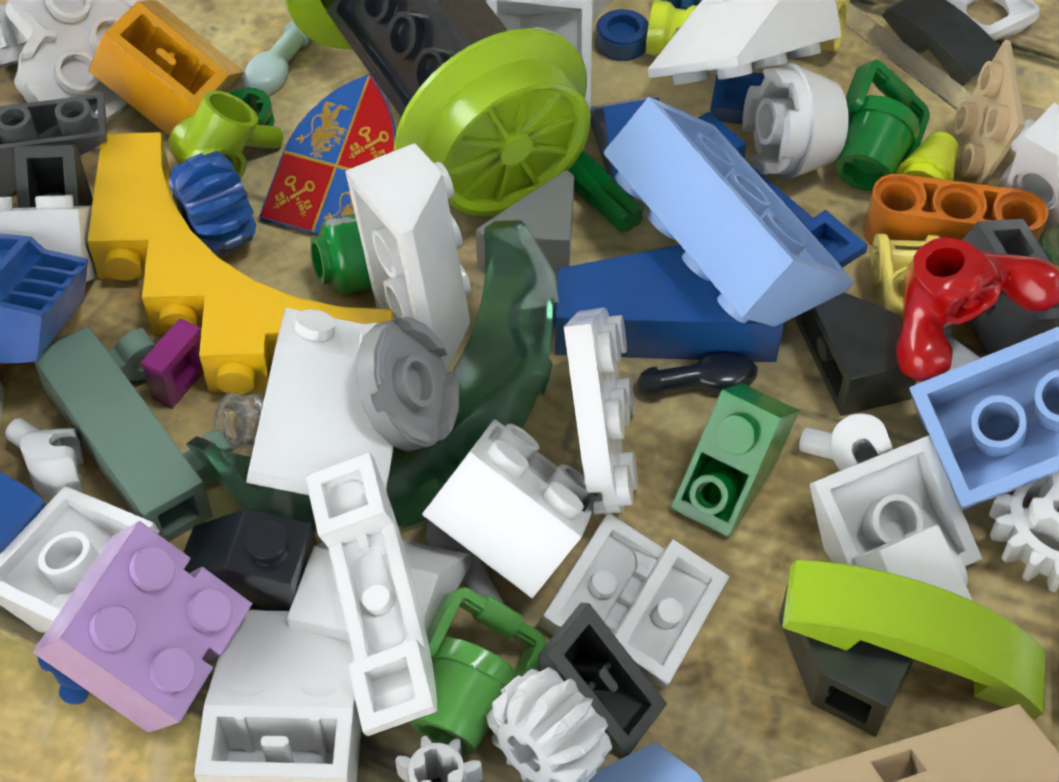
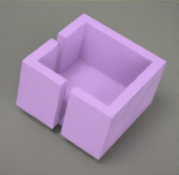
[32,520,253,733]

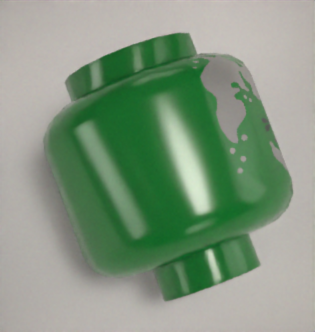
[310,214,372,295]

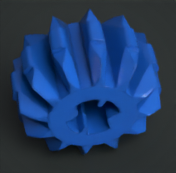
[169,151,256,255]

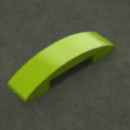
[782,560,1046,719]

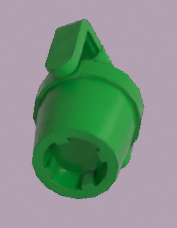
[836,60,930,192]

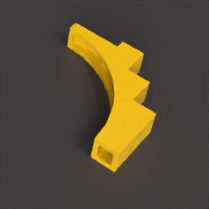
[87,132,393,395]

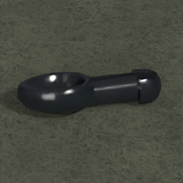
[637,352,758,400]

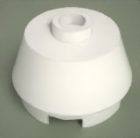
[743,63,848,180]

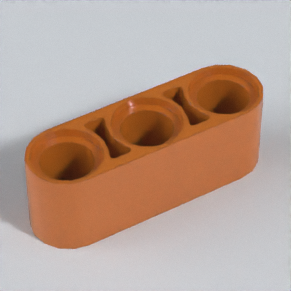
[863,174,1049,246]

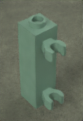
[34,326,238,542]

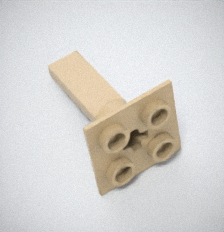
[954,39,1046,185]

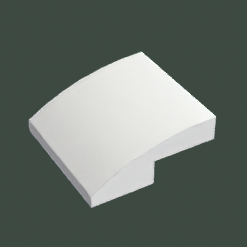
[537,513,730,688]

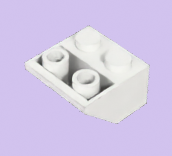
[422,419,597,599]

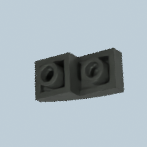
[882,0,1000,88]

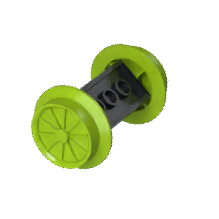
[285,0,591,216]

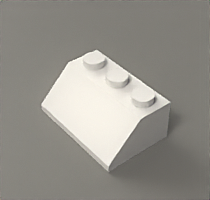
[345,143,472,373]

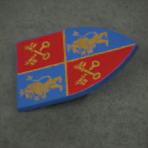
[259,74,396,236]

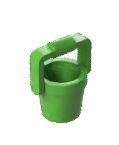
[410,588,546,754]

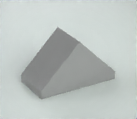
[476,170,574,278]

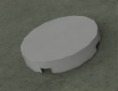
[356,317,459,452]

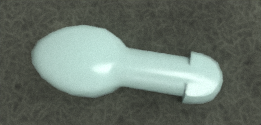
[242,20,311,96]

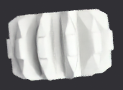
[486,667,613,782]

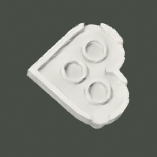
[5,0,146,124]
[564,308,638,515]

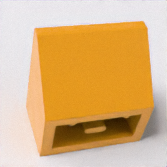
[88,1,244,136]

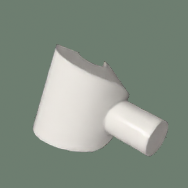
[799,414,893,472]
[5,418,84,500]

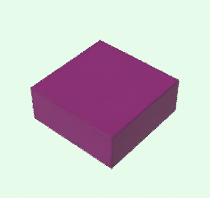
[141,318,204,409]

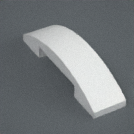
[305,452,438,736]

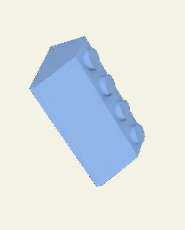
[603,97,855,327]
[909,327,1059,510]

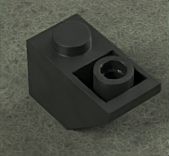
[779,584,914,737]

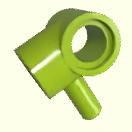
[168,90,283,179]

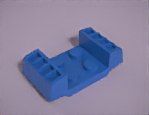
[0,233,88,363]

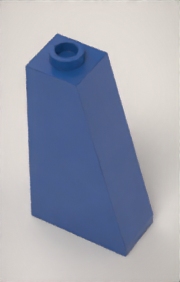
[543,245,784,362]

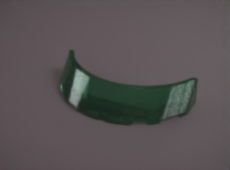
[186,220,558,532]

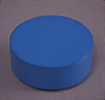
[596,9,649,61]

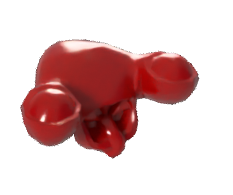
[896,237,1059,381]

